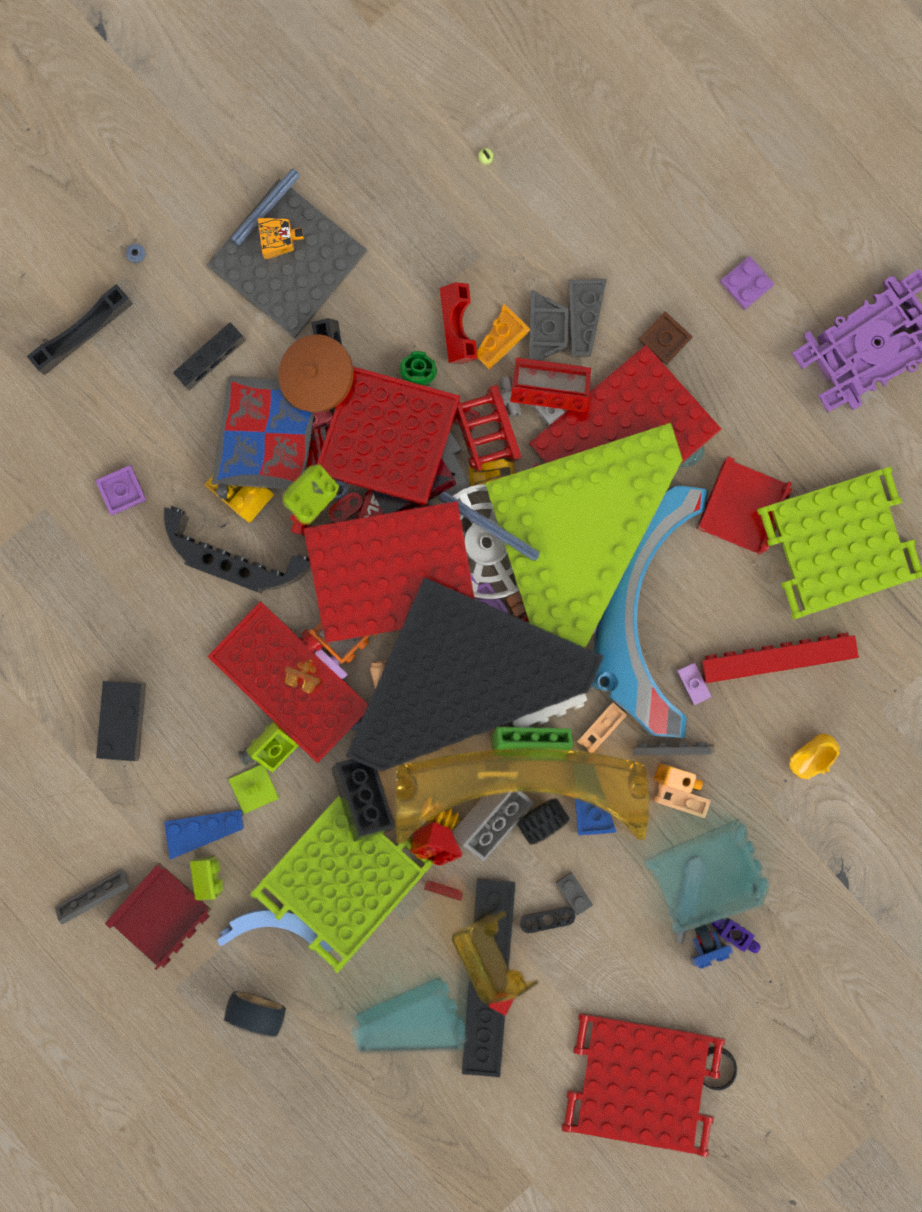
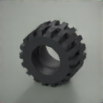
[517,798,570,845]

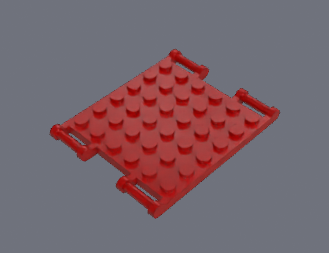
[561,1013,725,1157]

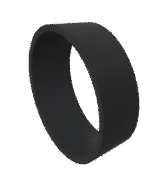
[703,1047,737,1090]

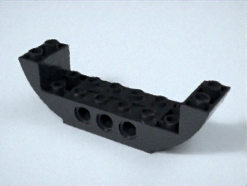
[164,506,311,594]

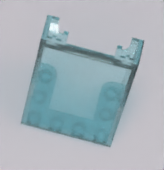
[645,819,770,934]
[351,977,466,1052]

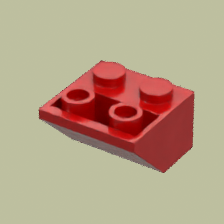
[410,822,463,866]

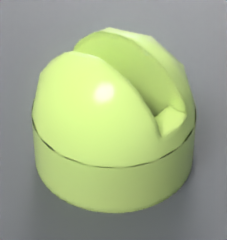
[478,148,494,165]

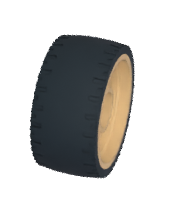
[224,991,286,1037]

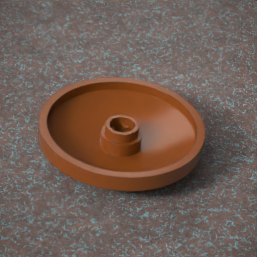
[278,335,354,413]

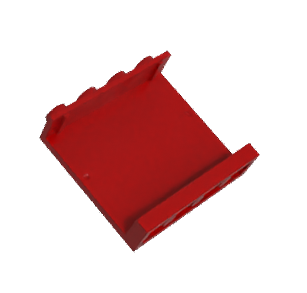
[696,456,792,555]

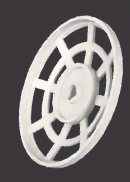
[453,484,519,599]

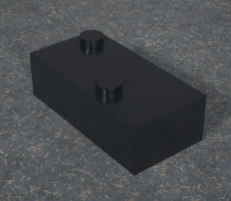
[96,681,146,761]
[331,759,396,842]

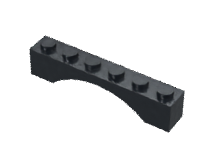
[27,284,133,375]

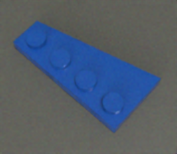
[164,810,244,860]

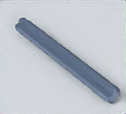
[231,169,300,245]

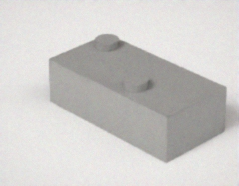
[452,776,535,861]

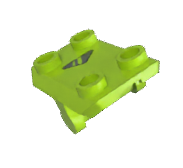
[283,465,339,523]

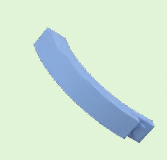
[217,908,333,957]

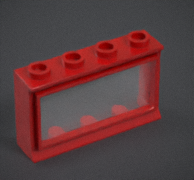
[510,357,592,412]

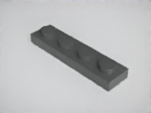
[55,869,130,925]

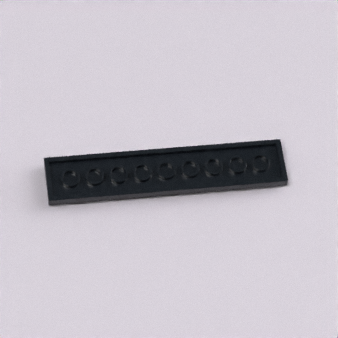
[462,879,516,1077]

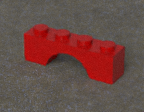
[439,282,478,364]

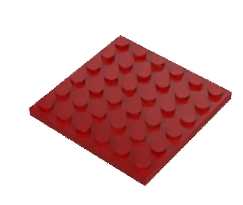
[317,366,461,505]

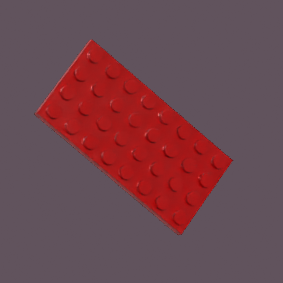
[207,601,369,763]

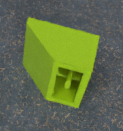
[190,856,223,900]

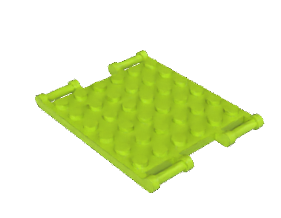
[757,466,922,620]
[250,795,433,973]

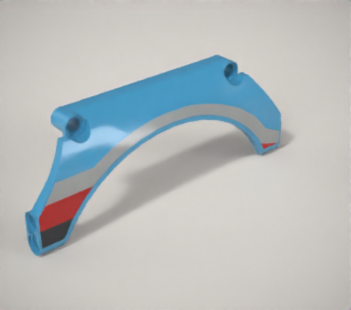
[592,486,707,738]

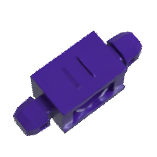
[711,916,761,953]

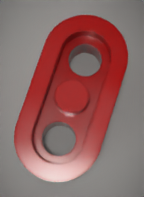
[328,492,363,523]
[301,628,323,652]

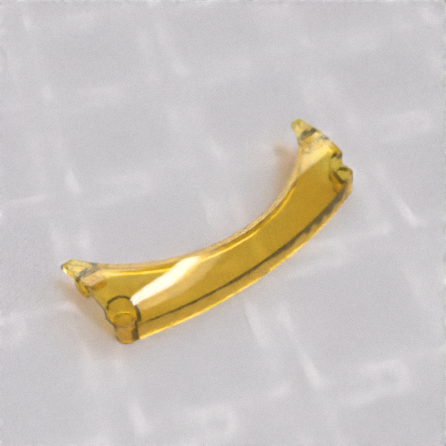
[395,749,649,844]

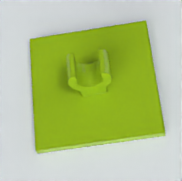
[228,765,279,814]

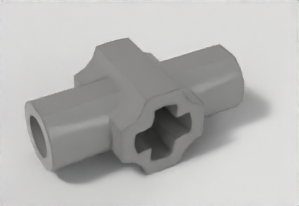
[500,377,521,417]

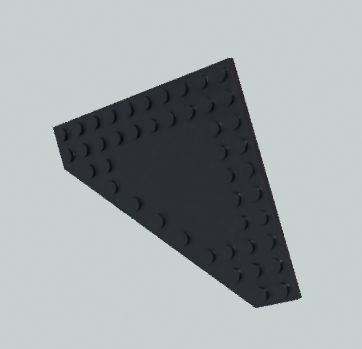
[346,577,604,772]

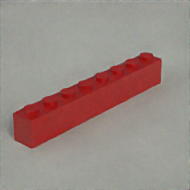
[700,632,859,683]

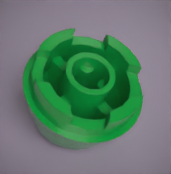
[399,351,437,386]

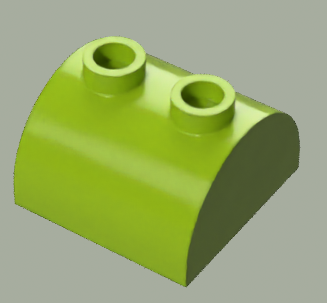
[246,722,299,773]

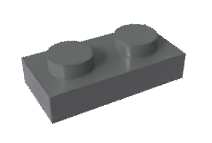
[556,872,593,916]

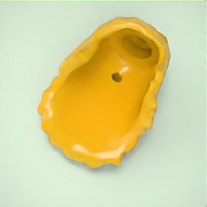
[789,733,840,780]

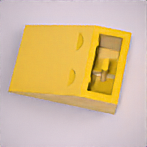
[204,475,275,523]

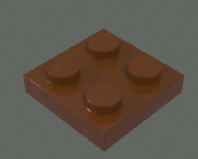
[639,311,693,366]

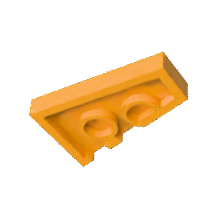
[477,304,530,370]

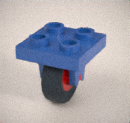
[690,921,733,969]

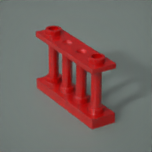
[456,384,522,473]

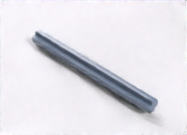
[439,492,540,561]

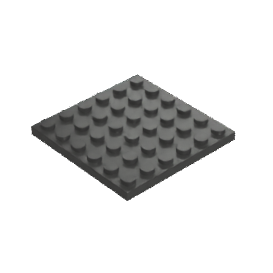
[207,178,367,338]

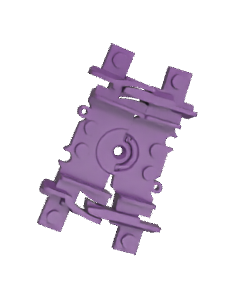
[791,268,922,413]

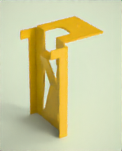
[467,459,515,486]

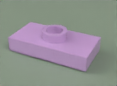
[315,649,349,679]
[677,662,711,705]

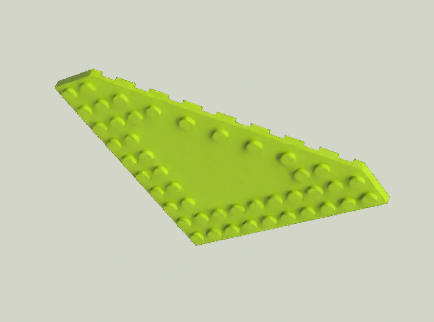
[485,423,682,648]

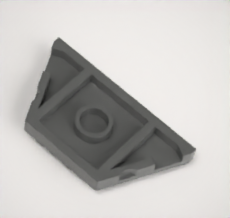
[529,290,569,361]

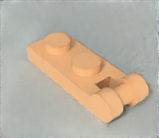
[577,702,627,754]
[653,783,711,819]

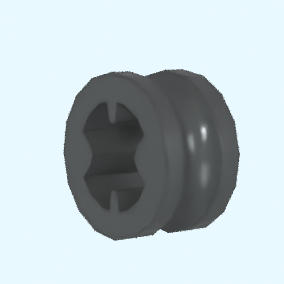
[238,747,255,767]

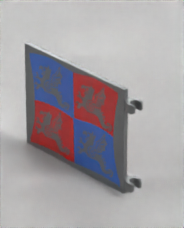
[212,377,314,499]

